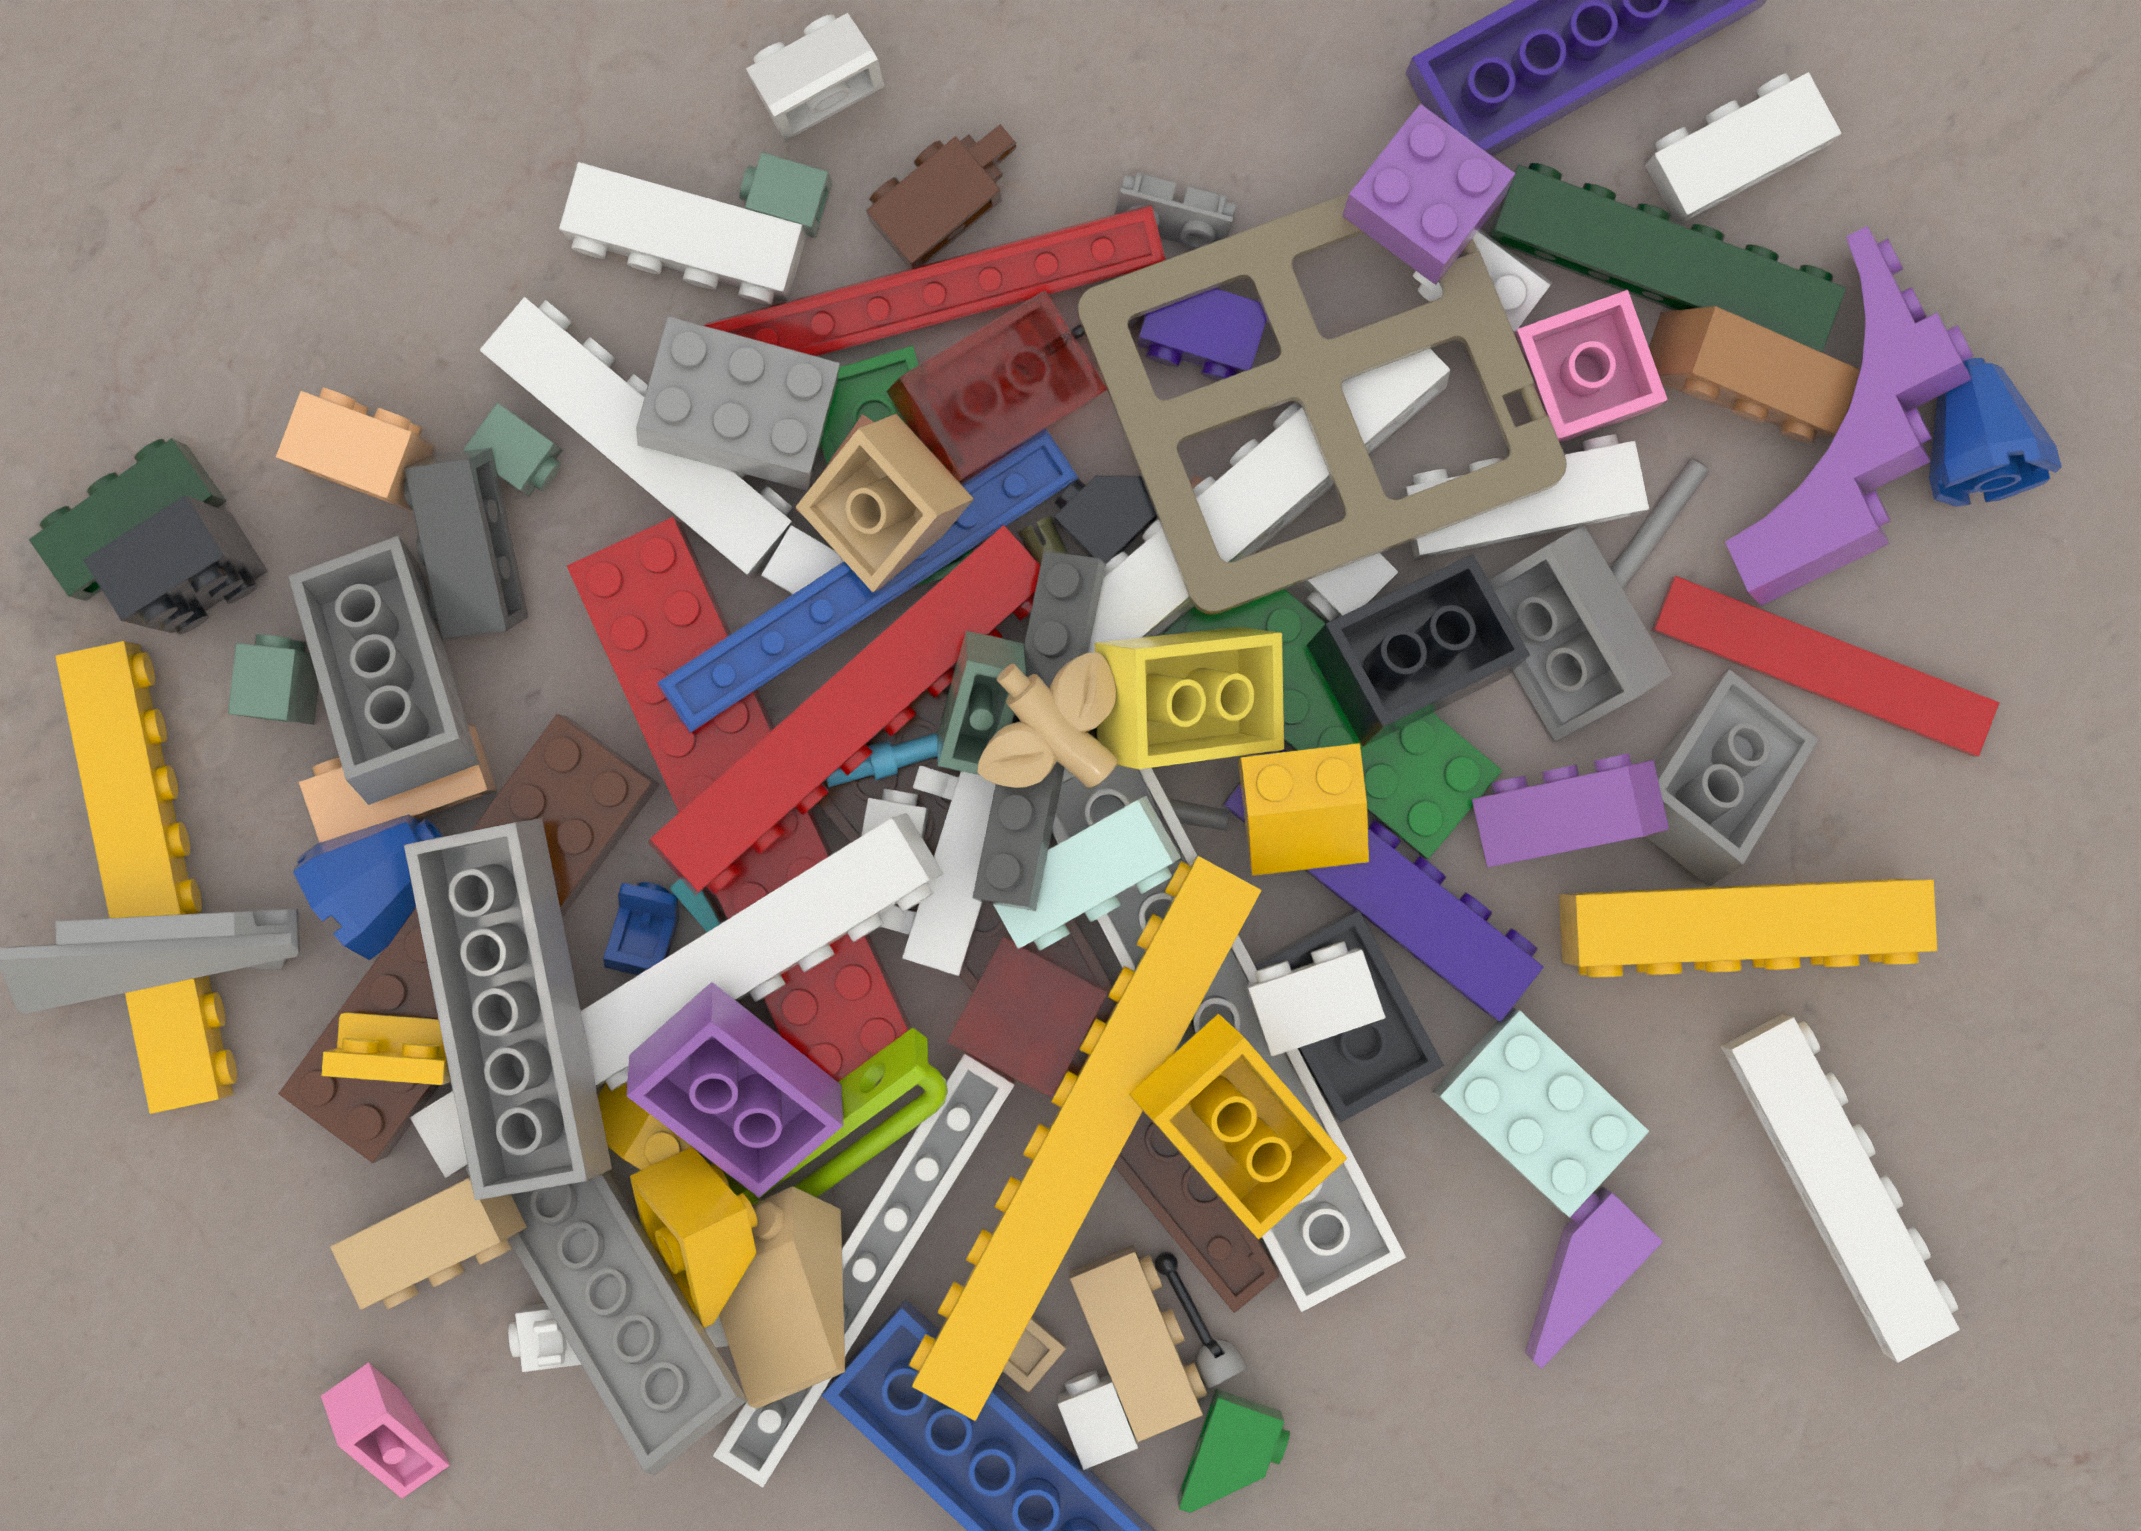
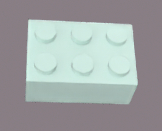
[1432,1008,1649,1218]

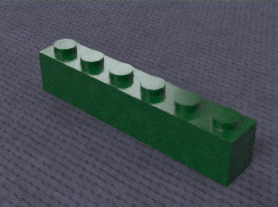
[1489,163,1846,352]

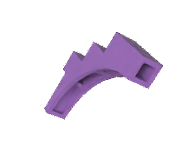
[1725,226,1973,606]

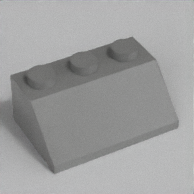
[1488,524,1673,742]

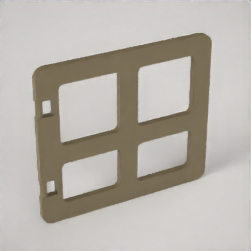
[1078,192,1567,614]

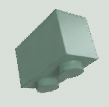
[937,631,1026,775]
[228,634,319,725]

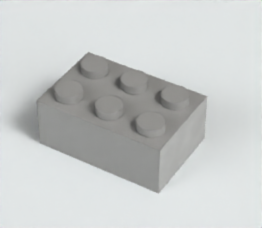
[636,316,840,491]

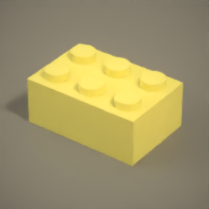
[1095,627,1284,769]

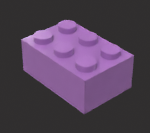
[627,982,843,1198]

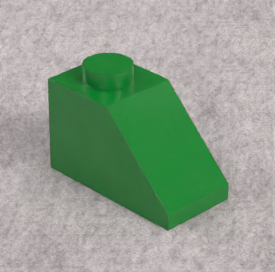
[1177,1389,1290,1513]

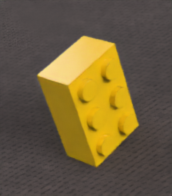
[1129,1013,1348,1240]

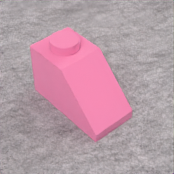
[321,1363,450,1498]

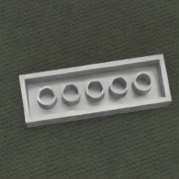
[404,818,612,1201]

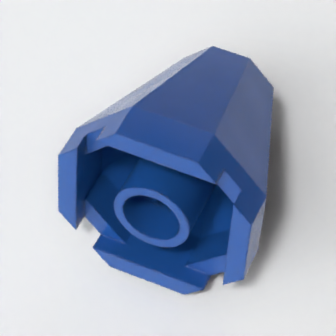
[1929,358,2062,507]
[293,814,443,960]

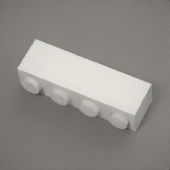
[559,162,807,305]
[1401,434,1649,560]

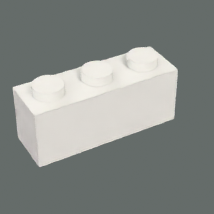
[1645,72,1842,225]

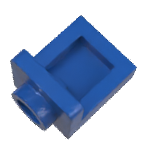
[603,882,679,975]

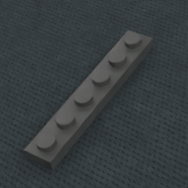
[972,551,1106,911]

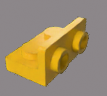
[321,1012,451,1085]

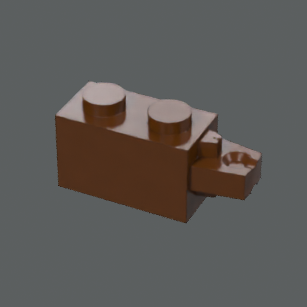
[866,124,1017,269]

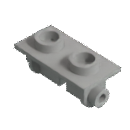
[1115,172,1236,249]

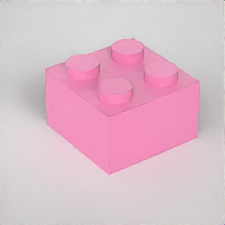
[1514,290,1668,443]

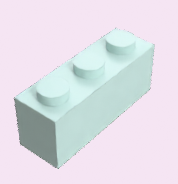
[993,796,1181,951]

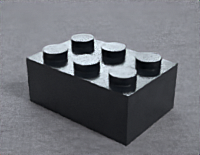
[83,495,268,635]
[1307,554,1530,747]
[1254,909,1444,1122]

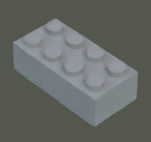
[288,535,479,805]

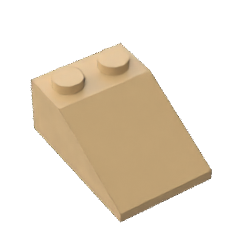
[719,1186,845,1409]

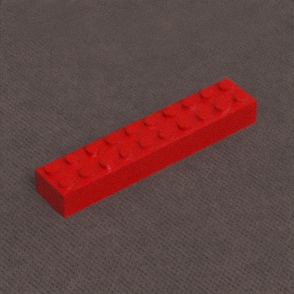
[567,517,912,1082]

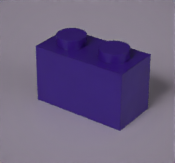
[1138,288,1267,381]

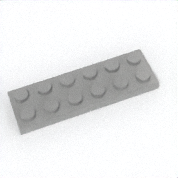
[508,1171,747,1475]

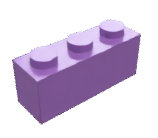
[1472,753,1669,867]

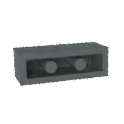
[404,448,528,639]

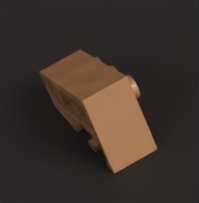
[1649,306,1860,443]

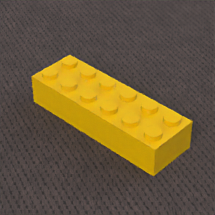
[1559,879,1937,977]

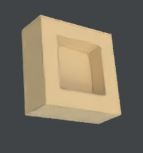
[1003,1316,1066,1393]

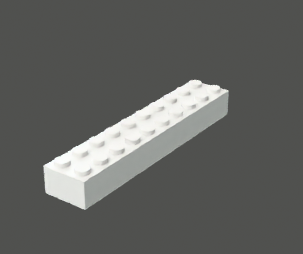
[1052,765,1406,1312]

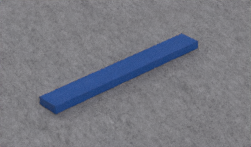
[657,430,1079,734]

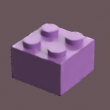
[1342,104,1515,285]

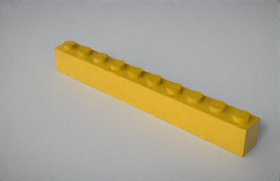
[908,856,1262,1421]

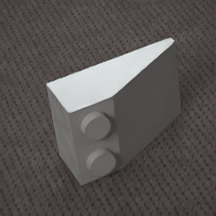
[1645,669,1819,887]

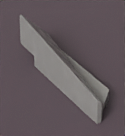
[0,909,300,1014]

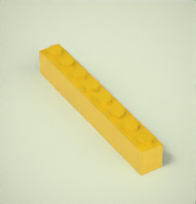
[55,641,237,1114]

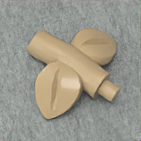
[977,652,1118,788]

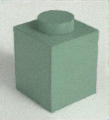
[739,152,832,238]
[463,403,563,496]

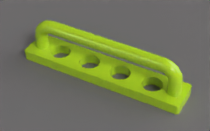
[722,1028,948,1205]

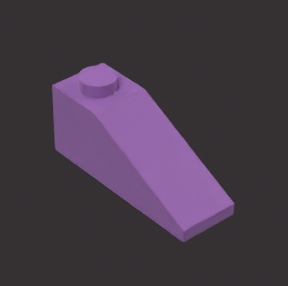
[1525,1187,1663,1369]

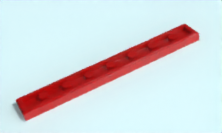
[703,204,1166,356]

